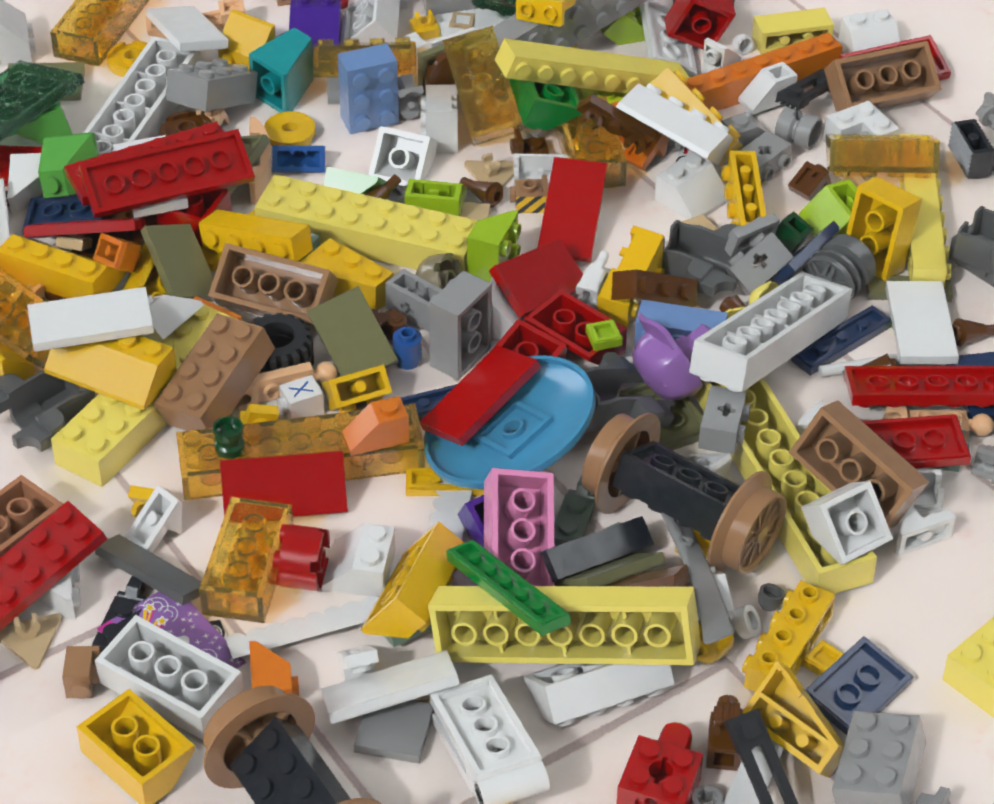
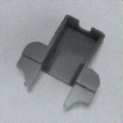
[953,206,994,276]
[662,220,760,297]
[584,352,676,432]
[0,370,95,452]

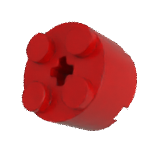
[272,524,330,592]

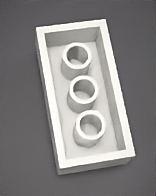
[95,615,244,740]

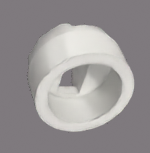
[732,33,754,55]

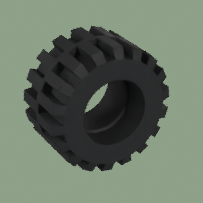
[248,313,314,374]

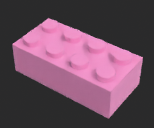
[484,468,555,586]

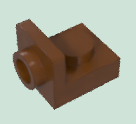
[510,128,549,154]
[788,161,832,201]

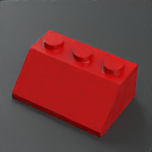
[524,289,627,365]

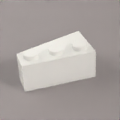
[421,84,458,153]

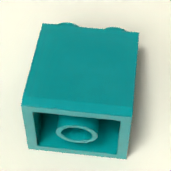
[249,28,314,113]

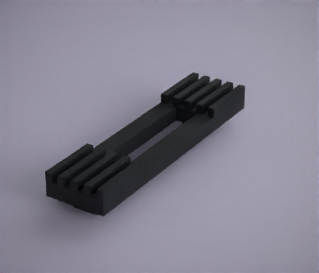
[775,68,830,111]
[724,708,798,804]

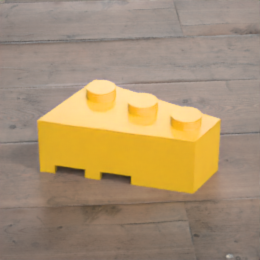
[597,225,665,327]
[299,238,394,311]
[743,660,844,778]

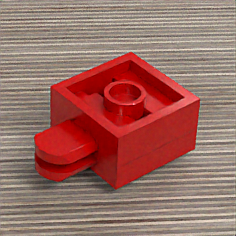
[616,722,704,804]

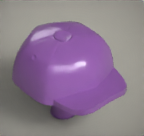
[632,313,711,401]

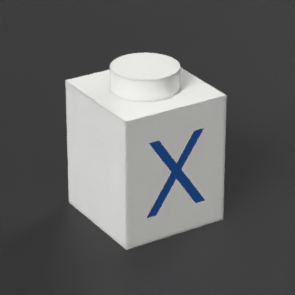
[277,375,325,425]

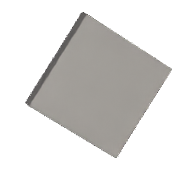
[354,700,435,764]

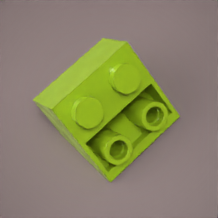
[600,6,645,45]
[405,179,467,216]
[799,179,857,237]
[467,210,521,282]

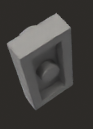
[724,213,780,257]

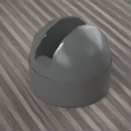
[758,583,785,612]

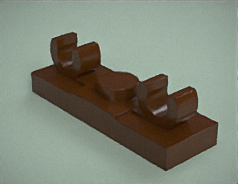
[576,94,657,155]

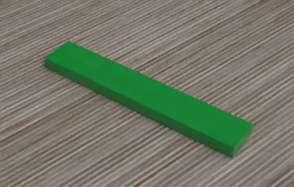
[446,540,571,636]

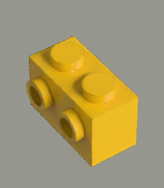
[321,364,392,414]

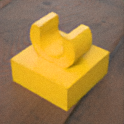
[409,9,440,40]
[128,485,155,518]

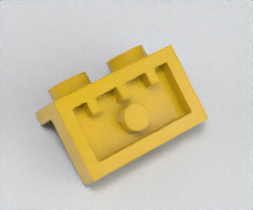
[516,0,576,27]

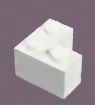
[823,101,900,160]

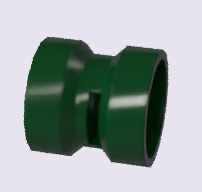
[212,416,245,459]

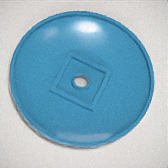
[423,355,596,489]

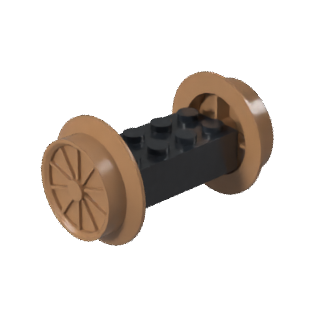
[582,413,787,575]
[203,686,381,804]

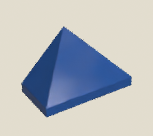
[272,146,326,173]

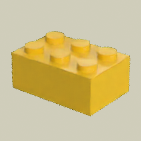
[846,176,922,281]

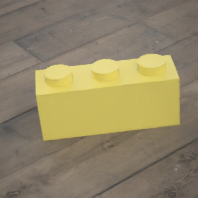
[752,7,834,54]

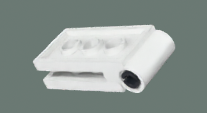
[430,674,550,804]

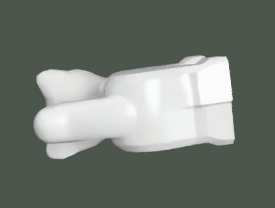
[576,250,616,310]

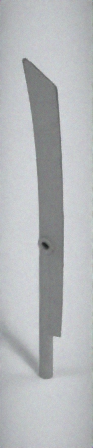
[660,513,735,644]

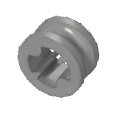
[691,785,723,804]

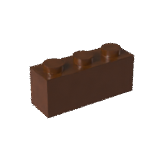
[611,269,698,307]

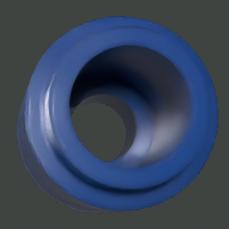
[393,327,422,370]

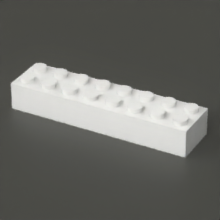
[83,36,201,155]
[689,271,852,392]

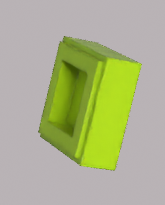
[586,319,623,351]

